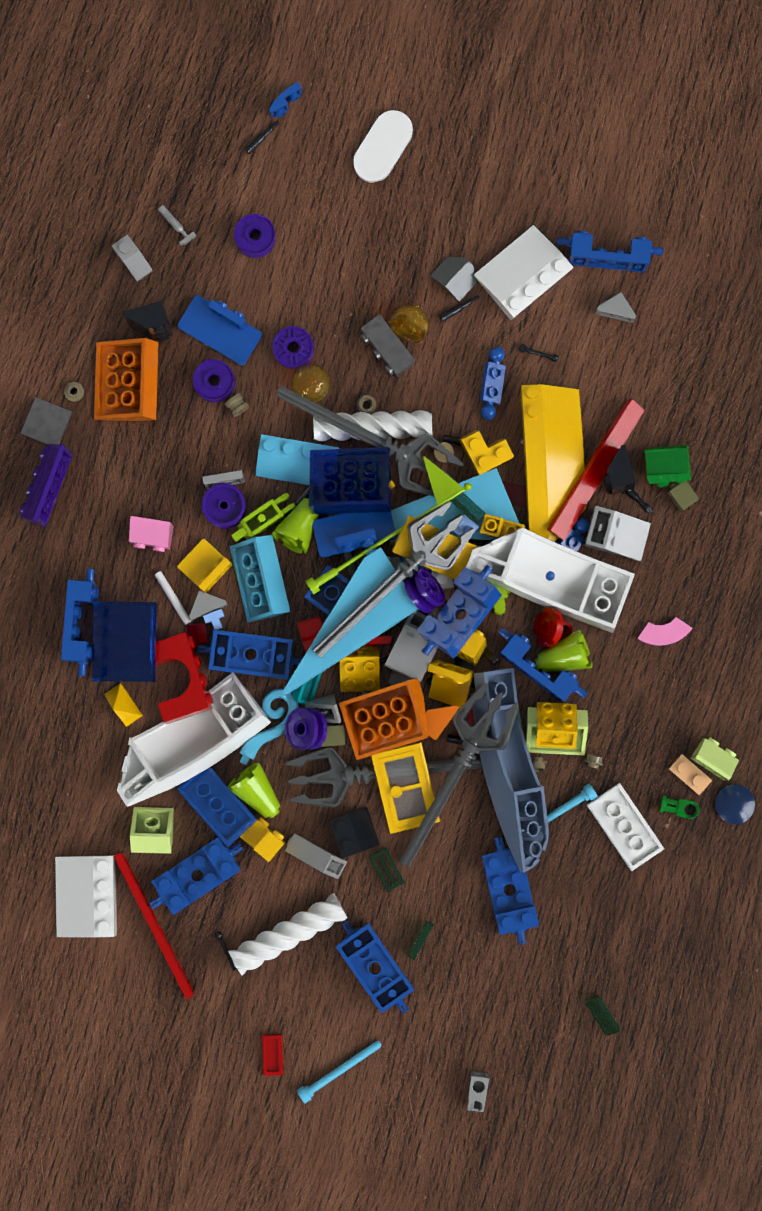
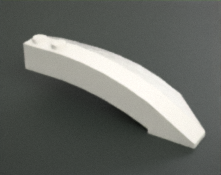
[466,528,635,633]
[117,673,271,807]

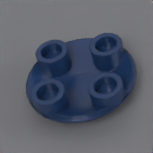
[715,784,755,824]

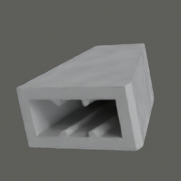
[285,833,347,879]

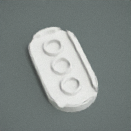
[353,110,413,183]

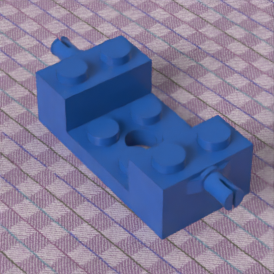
[557,231,664,273]
[417,564,502,659]
[61,569,100,676]
[498,627,588,703]
[198,630,303,680]
[149,837,244,915]
[481,837,539,945]
[335,920,415,1014]

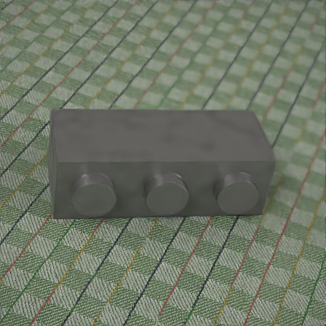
[360,314,415,378]

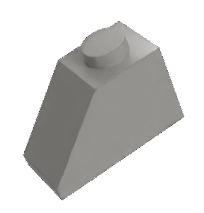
[112,234,153,282]

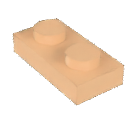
[669,754,712,795]

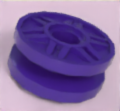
[234,214,276,258]
[273,326,314,369]
[193,359,236,403]
[404,568,445,613]
[285,708,327,750]

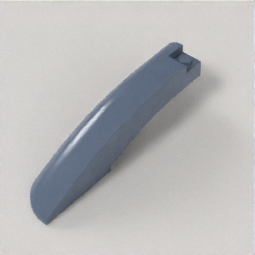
[471,668,549,872]

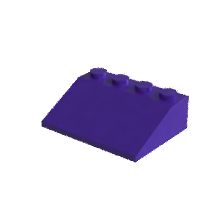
[19,444,73,528]

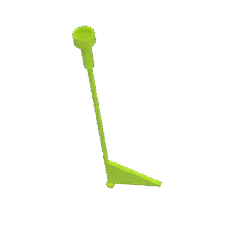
[305,456,472,594]

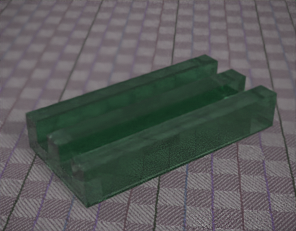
[369,847,405,892]
[408,921,434,960]

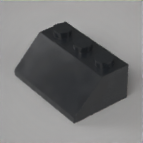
[123,301,173,342]

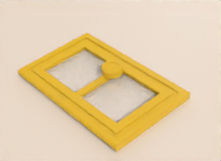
[371,742,440,834]

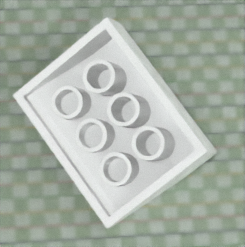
[474,225,574,320]
[55,855,117,937]

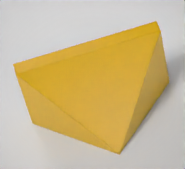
[104,683,143,727]

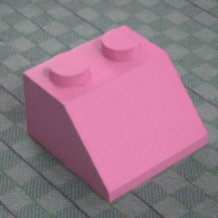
[129,516,174,552]

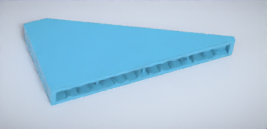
[391,468,519,542]
[283,547,419,696]

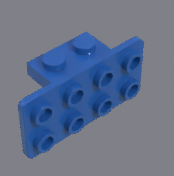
[178,295,262,366]
[312,503,397,558]

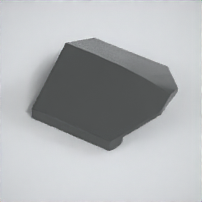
[430,257,477,302]

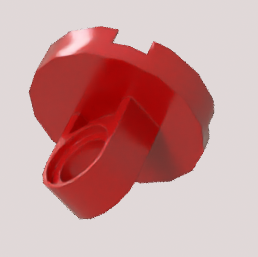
[533,607,573,647]

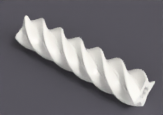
[313,410,432,441]
[228,893,347,975]

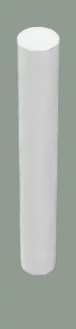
[154,571,192,625]

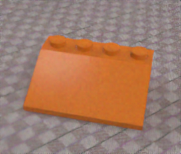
[94,338,158,421]
[339,678,428,760]

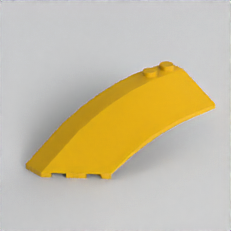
[520,384,586,542]

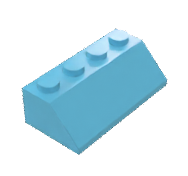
[256,434,340,489]
[229,535,290,623]

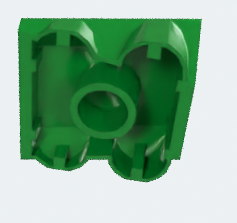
[644,445,691,488]

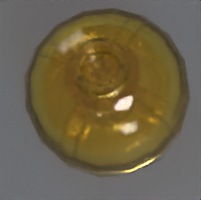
[389,305,429,343]
[291,364,330,403]

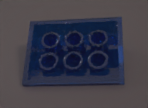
[309,447,392,514]
[92,602,157,683]

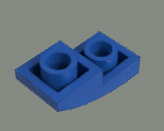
[269,82,302,118]

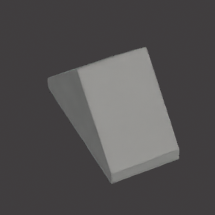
[595,292,636,323]
[189,591,228,622]
[304,694,341,723]

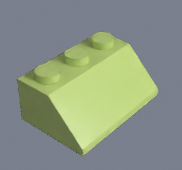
[526,707,588,755]

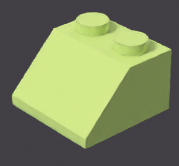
[690,737,739,780]
[130,807,174,854]

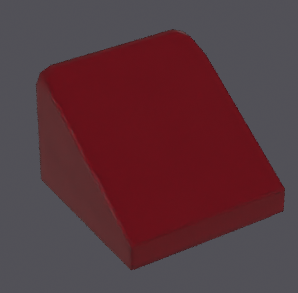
[187,623,209,644]

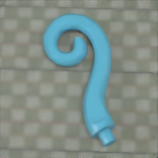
[240,688,298,766]

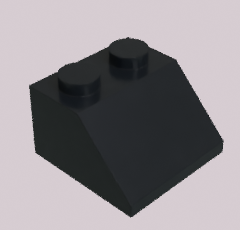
[604,445,636,495]
[329,807,380,858]

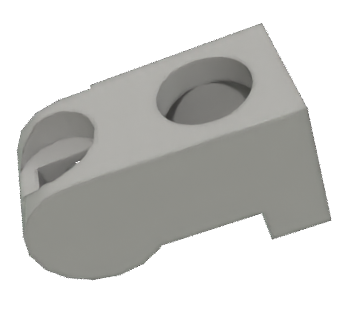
[467,1071,489,1112]

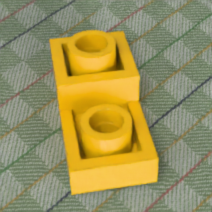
[480,514,525,539]

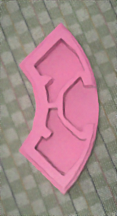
[637,617,692,646]

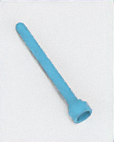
[547,783,598,823]
[296,1041,381,1104]

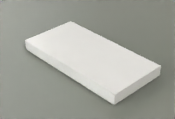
[587,783,664,871]

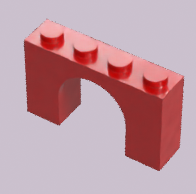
[141,632,214,724]

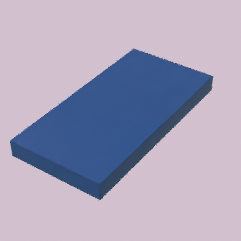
[177,767,258,847]

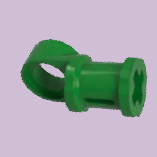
[659,795,699,819]

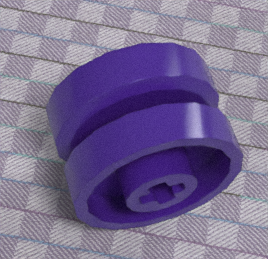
[202,483,247,529]

